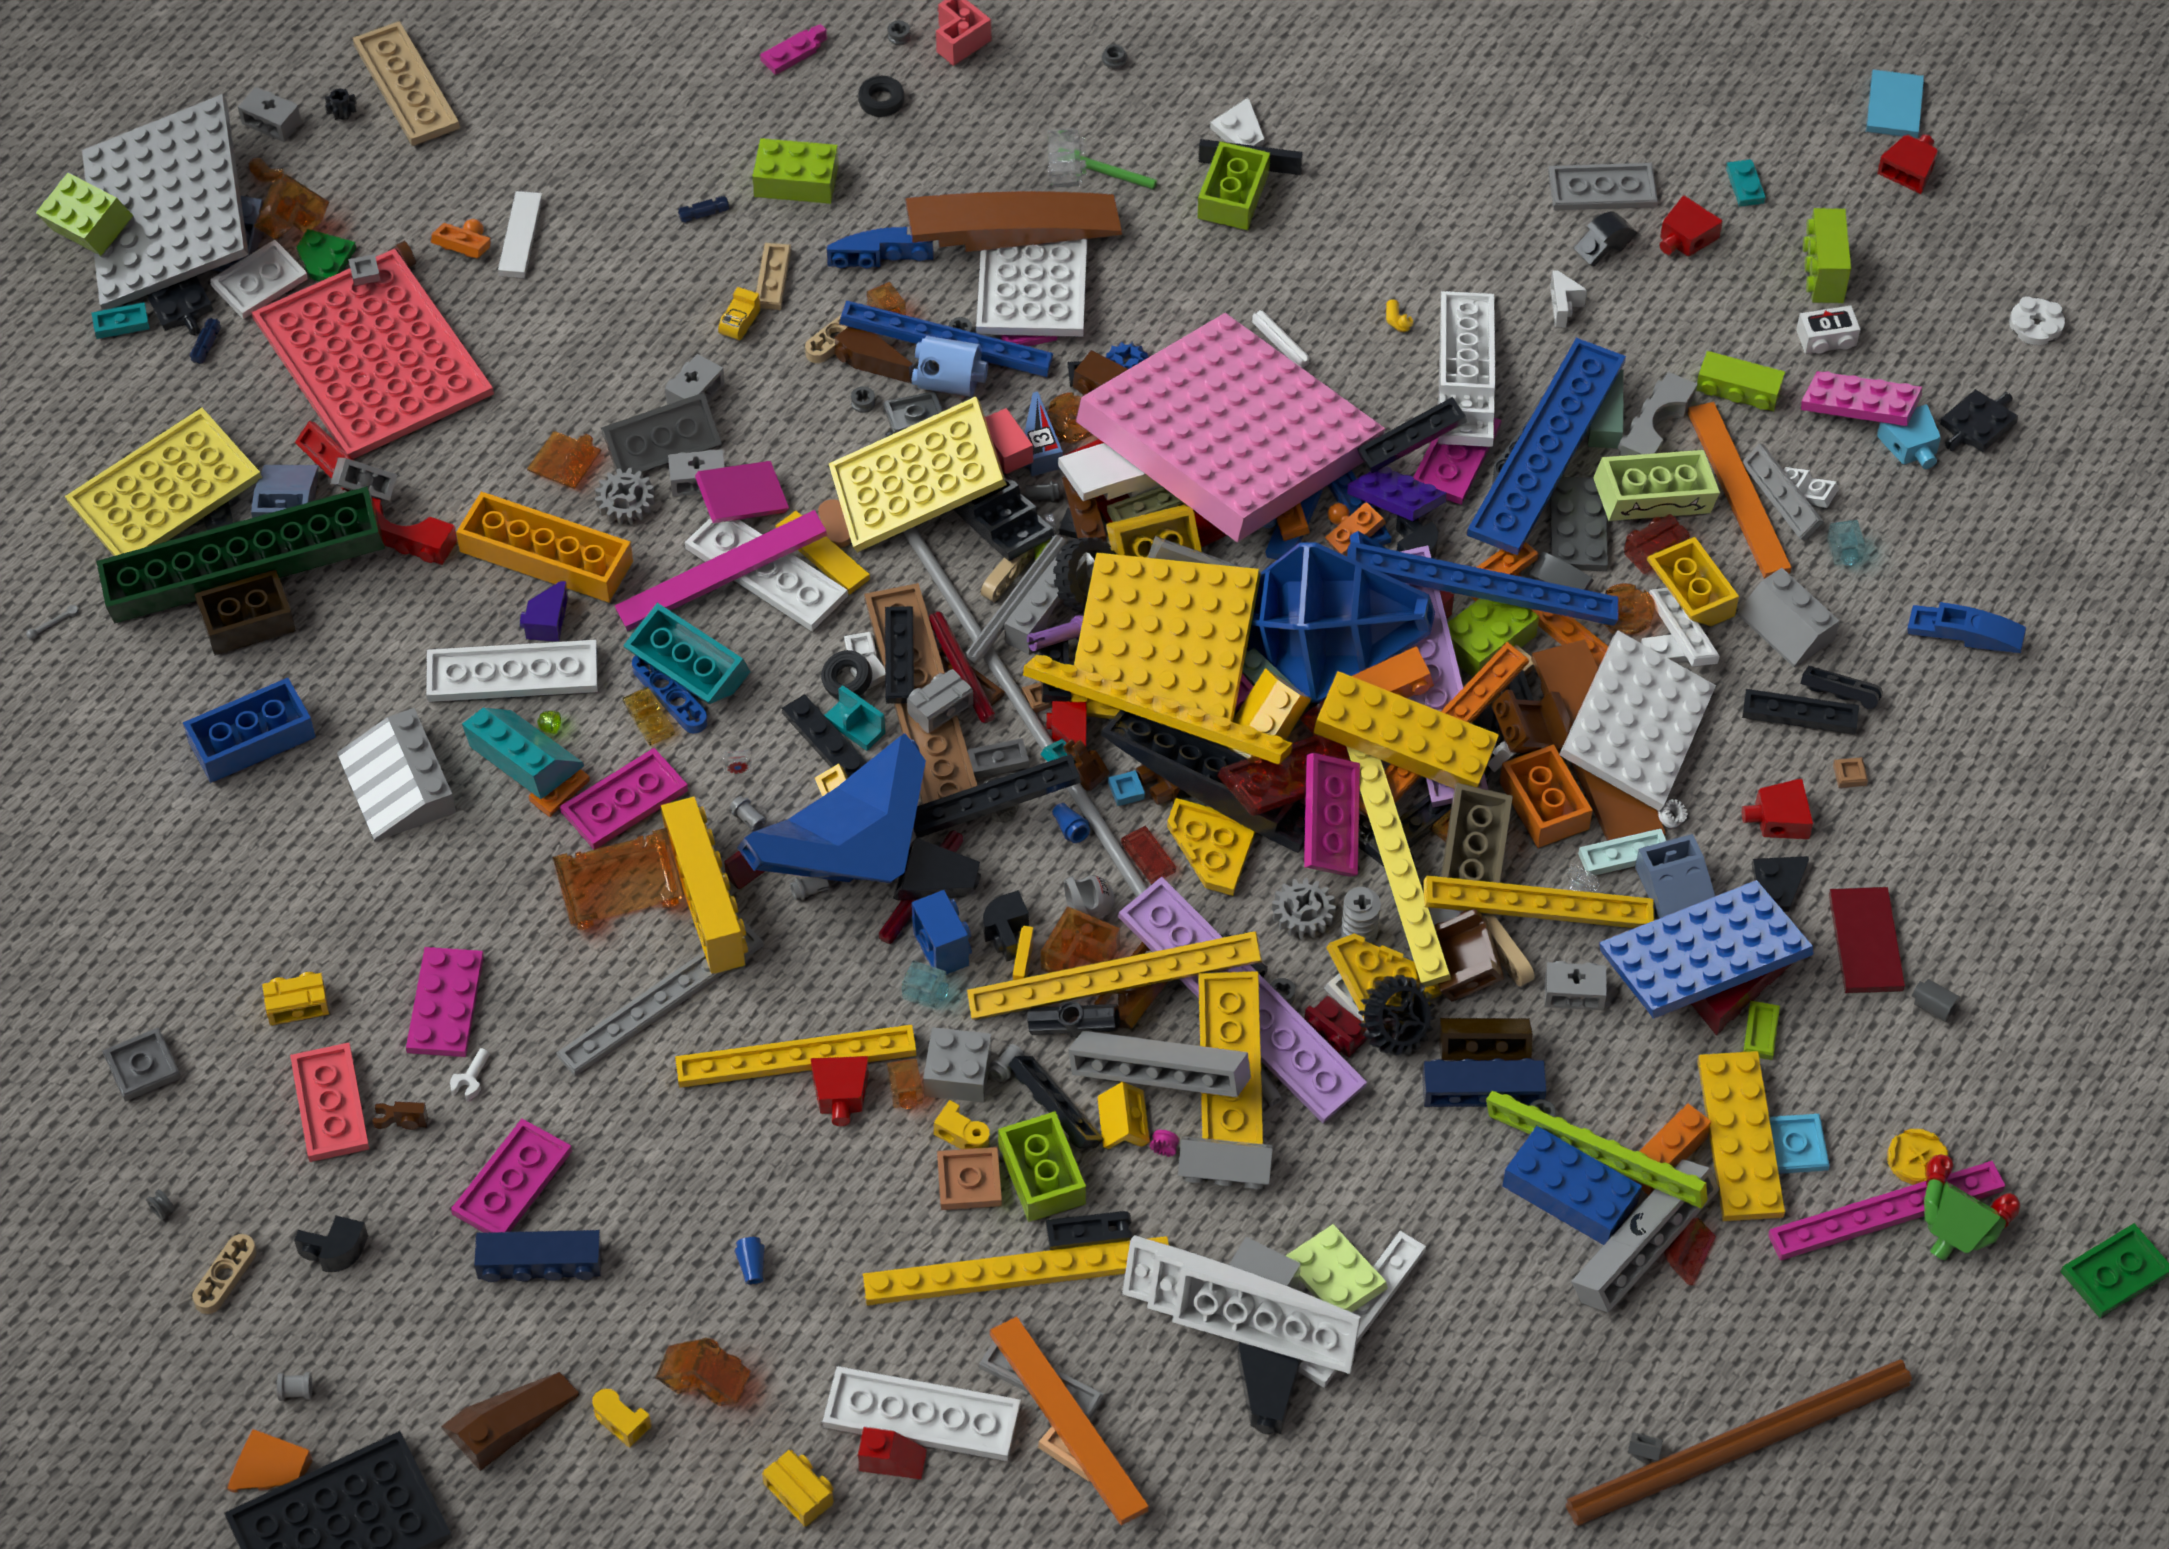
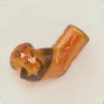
[249,157,285,182]

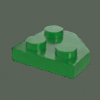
[296,229,356,282]

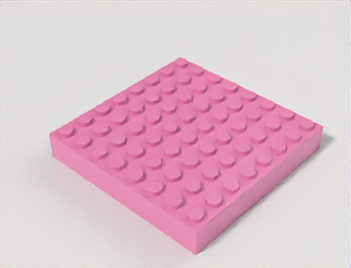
[1076,313,1385,542]

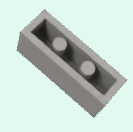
[1178,1136,1273,1189]

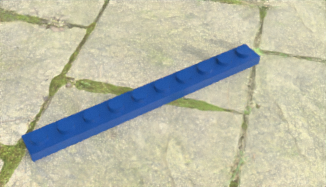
[1347,542,1618,626]

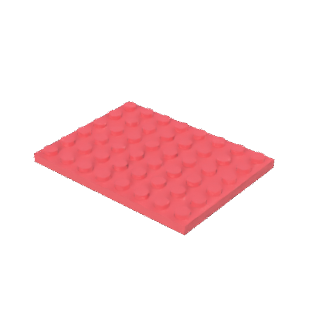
[252,248,494,459]

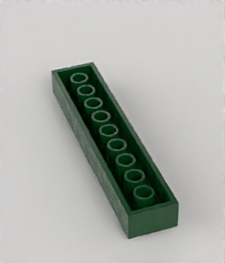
[96,486,385,624]

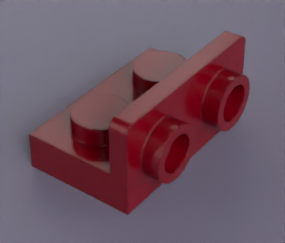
[1304,995,1368,1058]

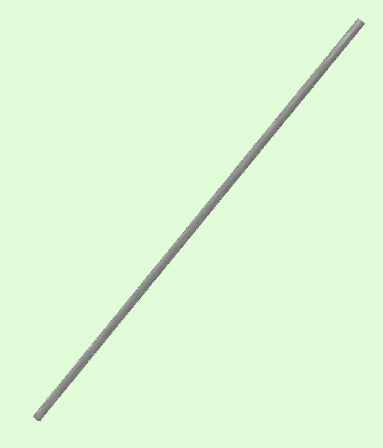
[903,526,1282,1106]

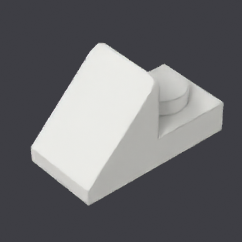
[1550,271,1587,328]

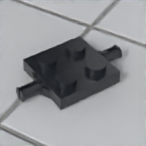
[146,276,214,335]
[1940,389,2018,452]

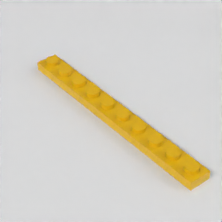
[1023,655,1293,764]
[967,931,1262,1020]
[863,1236,1169,1306]

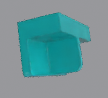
[824,686,886,751]

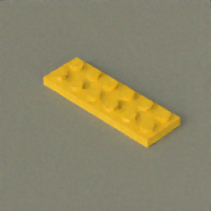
[1198,971,1263,1144]
[1697,1051,1785,1221]

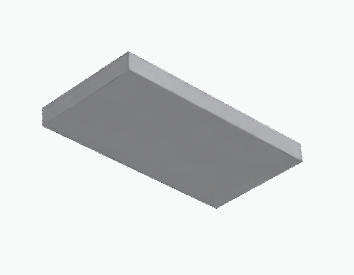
[1548,163,1658,210]

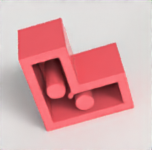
[936,0,991,66]
[985,408,1033,474]

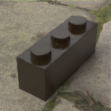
[1439,1018,1533,1061]

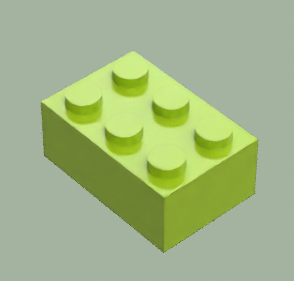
[752,138,839,204]
[1197,141,1270,230]
[36,173,134,256]
[1803,208,1851,303]
[1447,598,1539,677]
[998,1111,1086,1222]

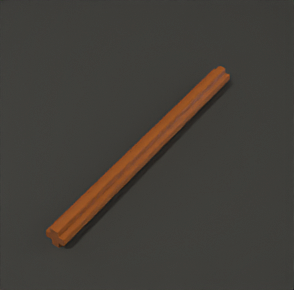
[1566,1359,1912,1526]

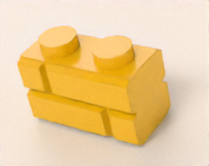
[262,972,329,1026]
[762,1450,834,1527]

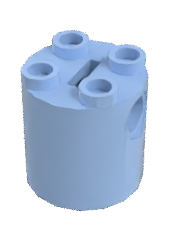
[912,336,988,397]

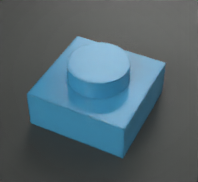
[1108,770,1145,806]

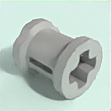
[277,1372,313,1401]

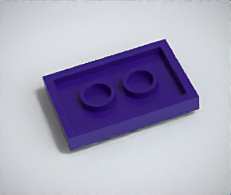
[1347,466,1447,521]

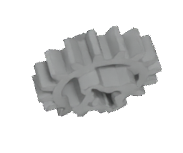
[595,468,655,525]
[1272,878,1336,939]

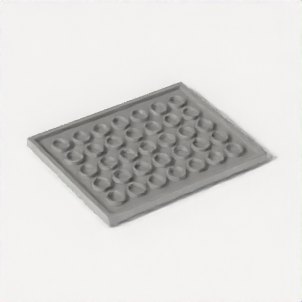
[82,94,249,310]

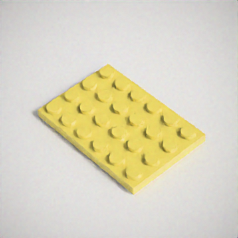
[829,397,1006,552]
[65,408,262,556]

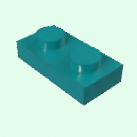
[1726,159,1766,207]
[91,302,150,339]

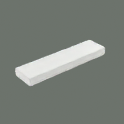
[498,191,543,278]
[1648,588,1720,666]

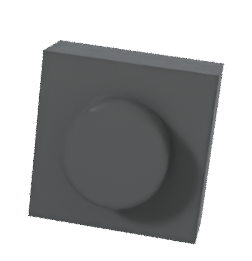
[1627,1432,1663,1462]

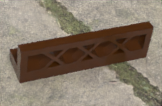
[1094,942,1168,1029]

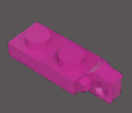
[760,24,828,75]

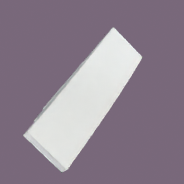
[1438,291,1495,447]
[1058,443,1161,501]
[1122,1235,1361,1374]

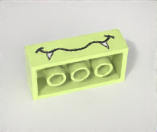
[1593,450,1720,521]

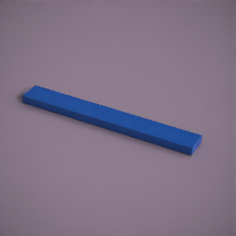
[839,300,1054,377]

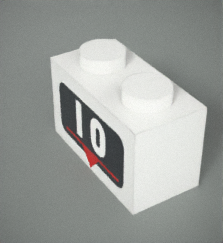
[1796,306,1860,354]

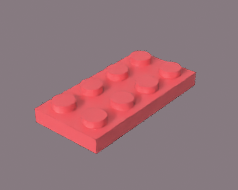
[290,1043,369,1162]

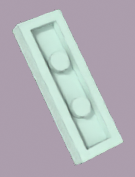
[1578,829,1666,877]

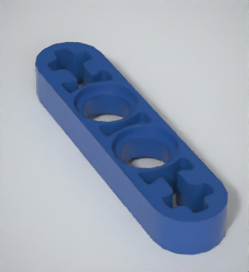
[632,655,707,734]

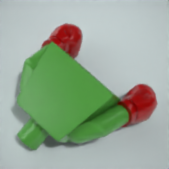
[1924,1154,2021,1261]

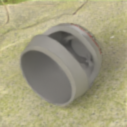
[1064,875,1115,923]

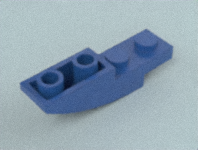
[827,227,934,268]
[1907,602,2026,653]

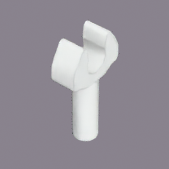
[450,1048,490,1101]

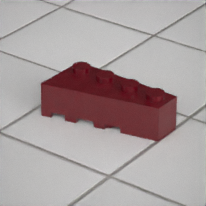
[1691,963,1793,1036]

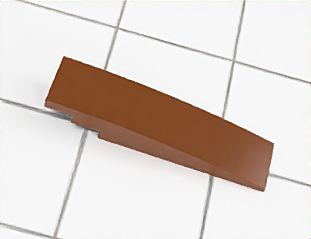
[906,191,1122,252]
[1531,639,1666,841]

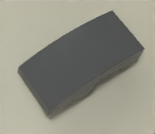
[1528,551,1594,590]

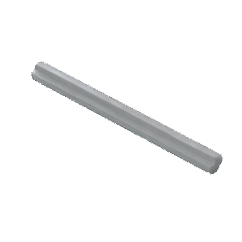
[966,535,1066,664]

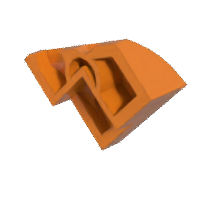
[227,1429,313,1493]

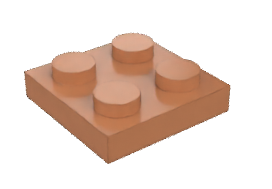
[937,1147,1002,1210]

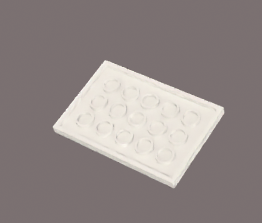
[976,239,1087,337]
[1559,631,1716,811]

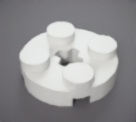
[2009,297,2065,345]

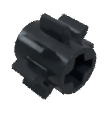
[325,88,357,120]

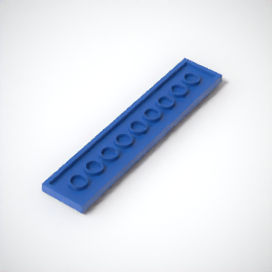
[1467,338,1626,555]

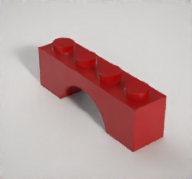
[372,497,457,565]

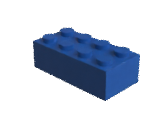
[183,678,316,783]
[1502,1126,1642,1245]

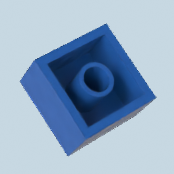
[912,890,972,978]

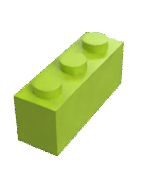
[1696,351,1785,412]

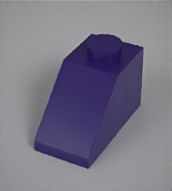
[520,581,569,642]

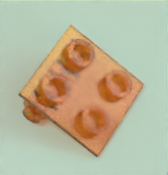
[527,431,601,489]

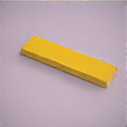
[775,511,870,595]

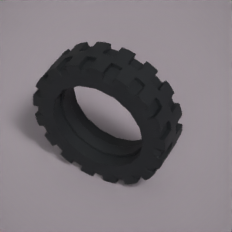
[1053,537,1117,612]

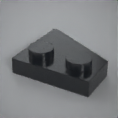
[1752,856,1809,912]

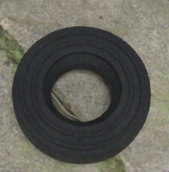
[858,75,904,117]
[821,650,872,700]

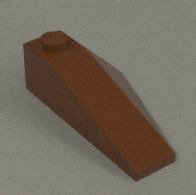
[441,1372,579,1471]

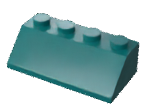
[623,603,751,704]
[462,707,584,799]

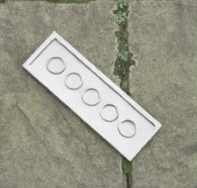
[685,518,848,631]
[426,640,598,702]
[823,1366,1021,1461]

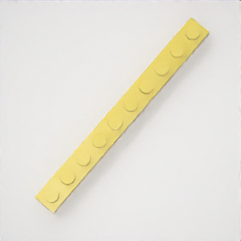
[1346,746,1451,988]

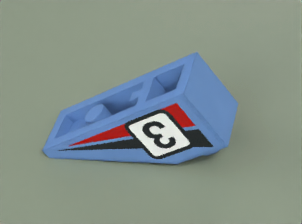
[1024,391,1063,476]

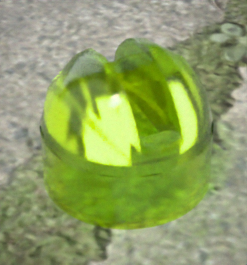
[537,710,561,734]

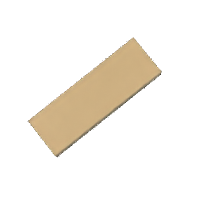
[756,243,791,310]

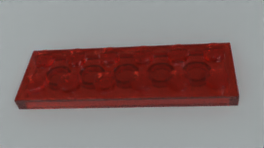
[1218,735,1351,816]

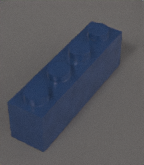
[1422,1058,1546,1107]
[474,1230,602,1282]

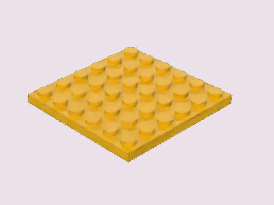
[1070,553,1261,722]

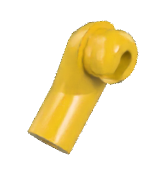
[1386,300,1413,332]

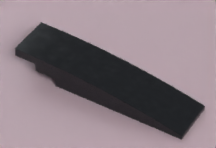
[885,430,1055,562]
[1101,710,1306,853]

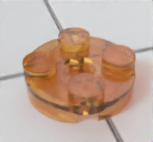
[1047,392,1093,443]
[1604,583,1655,635]

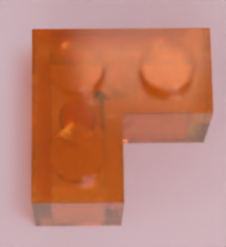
[254,174,330,240]
[1041,906,1120,973]
[655,1338,751,1406]

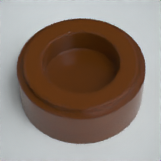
[395,241,416,268]

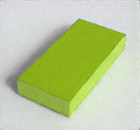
[1743,1000,1780,1060]

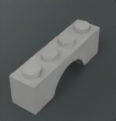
[1618,372,1698,456]
[1004,550,1088,654]

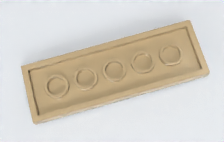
[353,21,460,146]

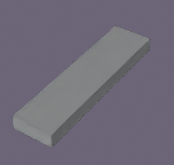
[1742,443,1824,540]
[979,1341,1104,1421]

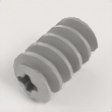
[1341,886,1381,944]

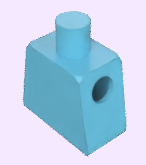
[1877,404,1941,469]

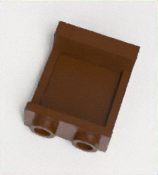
[1491,690,1573,754]
[1434,909,1504,1002]

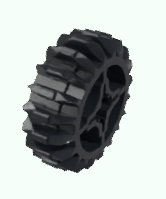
[1358,975,1436,1056]

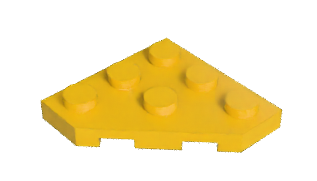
[1167,798,1256,896]
[1326,933,1442,1019]

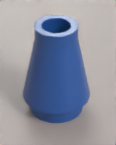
[1052,803,1090,843]
[734,1237,765,1285]

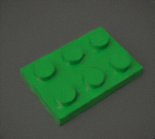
[2061,1223,2169,1318]

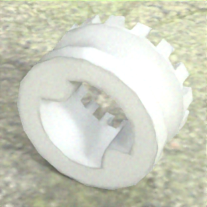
[1658,799,1688,828]

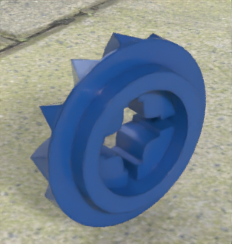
[1106,341,1148,369]

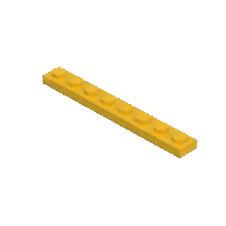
[1424,876,1654,928]
[675,1025,916,1088]

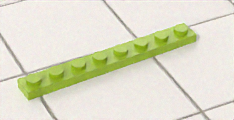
[1486,1091,1708,1209]

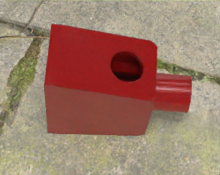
[1877,134,1938,194]
[1659,195,1723,256]
[1741,779,1813,839]
[811,1056,869,1126]

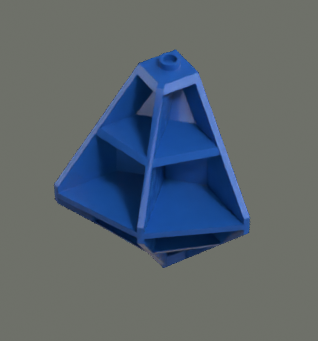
[1247,542,1435,703]
[737,733,926,883]

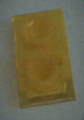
[622,687,675,746]

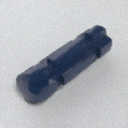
[678,195,729,223]
[190,317,221,364]

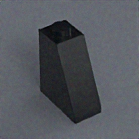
[893,838,981,901]
[1237,1342,1300,1434]

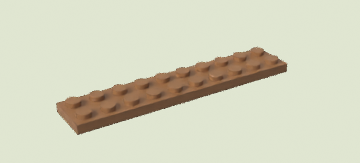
[864,583,977,804]

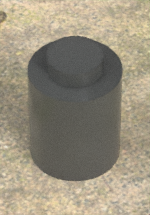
[1912,979,1960,1022]

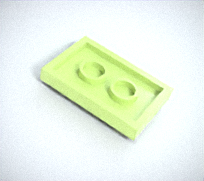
[1286,1224,1388,1313]

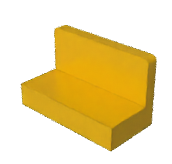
[1097,1082,1150,1149]

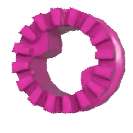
[1150,1129,1180,1157]

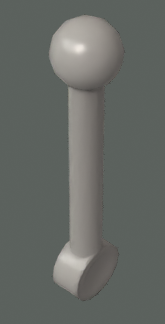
[26,605,79,640]

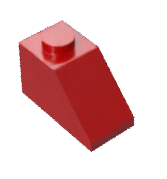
[1046,701,1086,746]
[858,1427,927,1480]

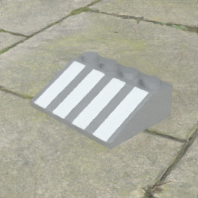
[337,708,456,842]

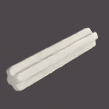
[1252,310,1310,369]

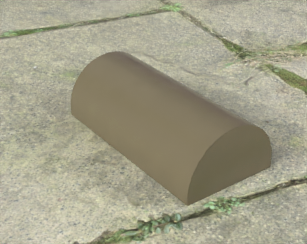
[1441,783,1513,883]

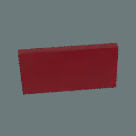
[1829,887,1905,993]

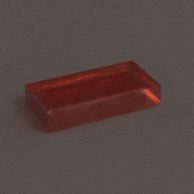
[1121,825,1176,885]

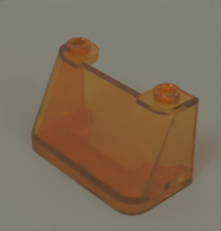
[552,828,685,930]

